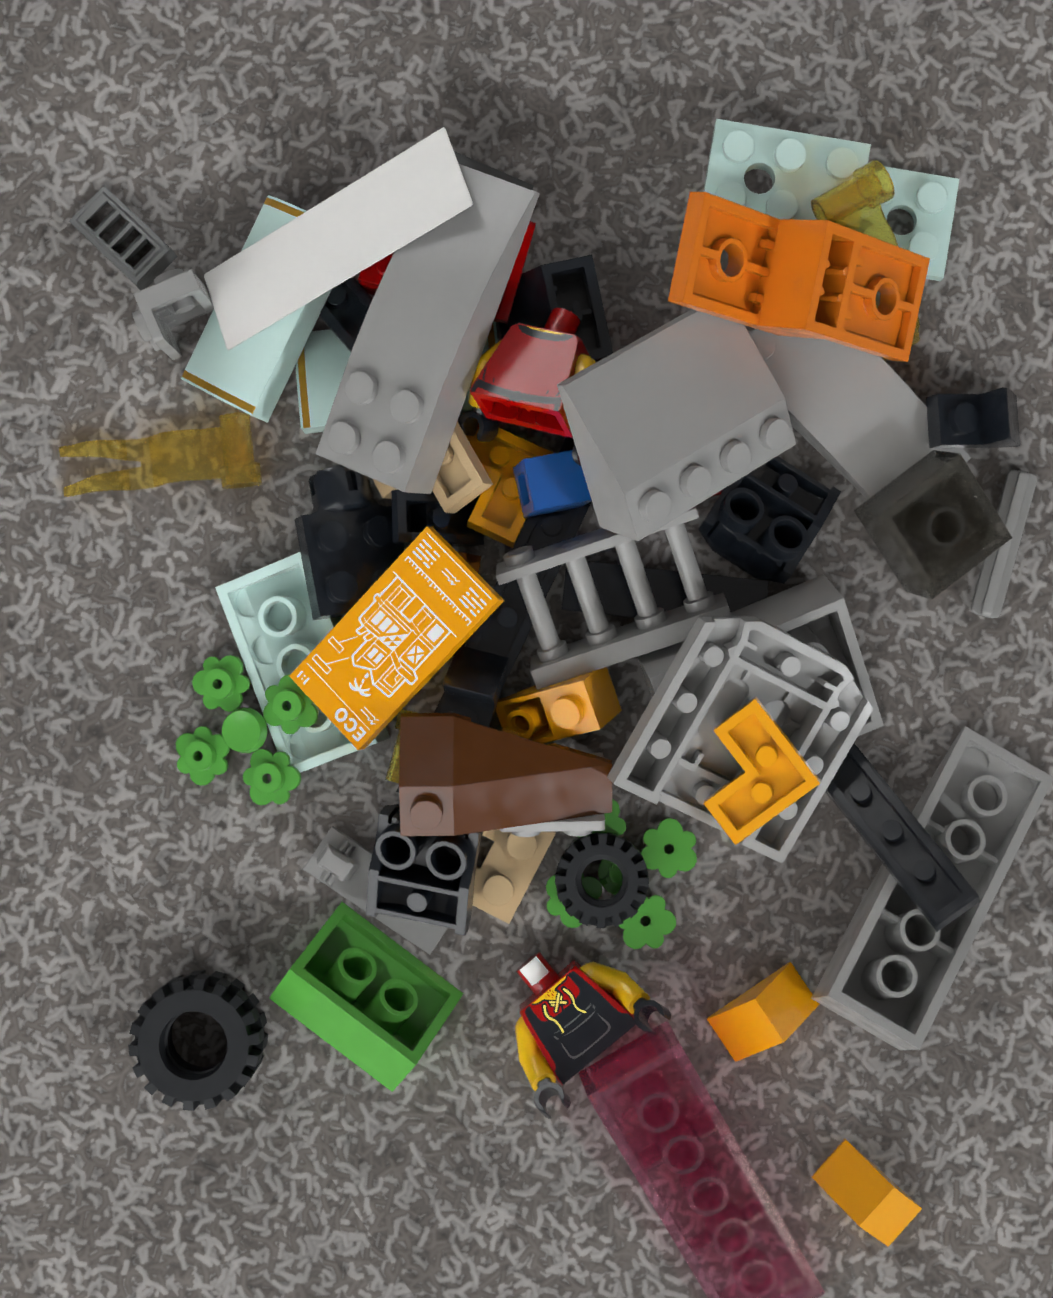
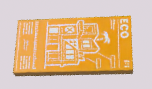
[289,526,504,750]

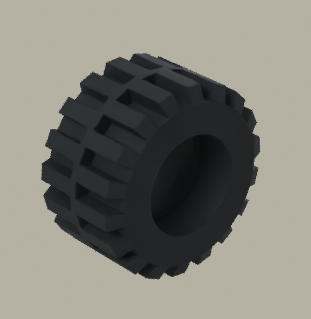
[128,970,268,1111]

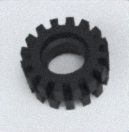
[555,832,649,928]

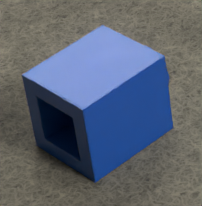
[513,450,592,518]

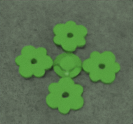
[176,655,319,805]
[546,799,697,949]

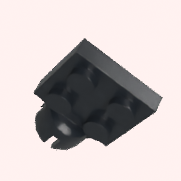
[294,465,404,620]

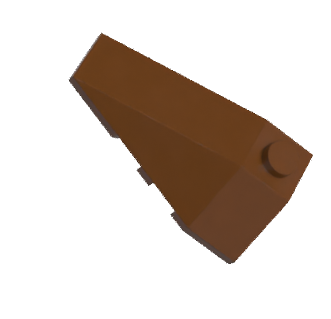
[399,713,613,836]

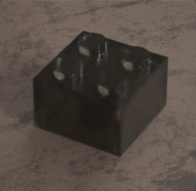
[854,450,1013,600]

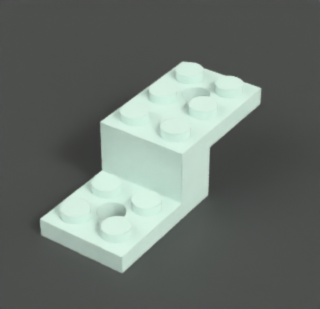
[703,119,959,281]

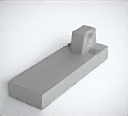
[303,826,448,955]

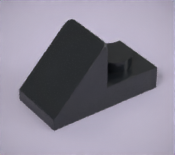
[926,387,1020,448]
[391,489,484,548]
[439,646,509,728]

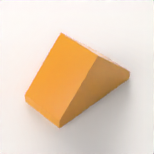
[706,962,820,1062]
[811,1139,922,1247]

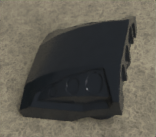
[698,456,841,584]
[366,804,483,936]

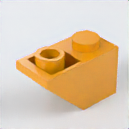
[496,667,622,743]

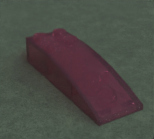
[578,1020,825,1298]

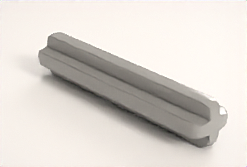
[971,470,1037,618]

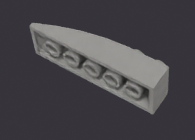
[316,164,540,494]
[685,308,971,531]
[811,726,1053,1051]

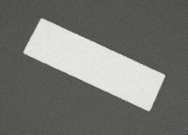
[204,127,473,350]

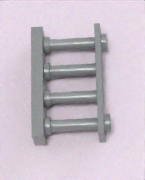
[496,506,732,690]

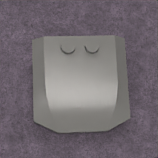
[607,616,874,864]

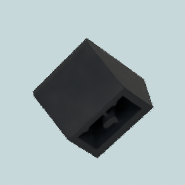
[498,255,613,362]

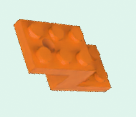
[668,192,930,362]

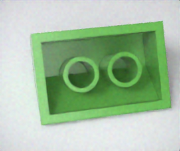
[269,902,464,1092]

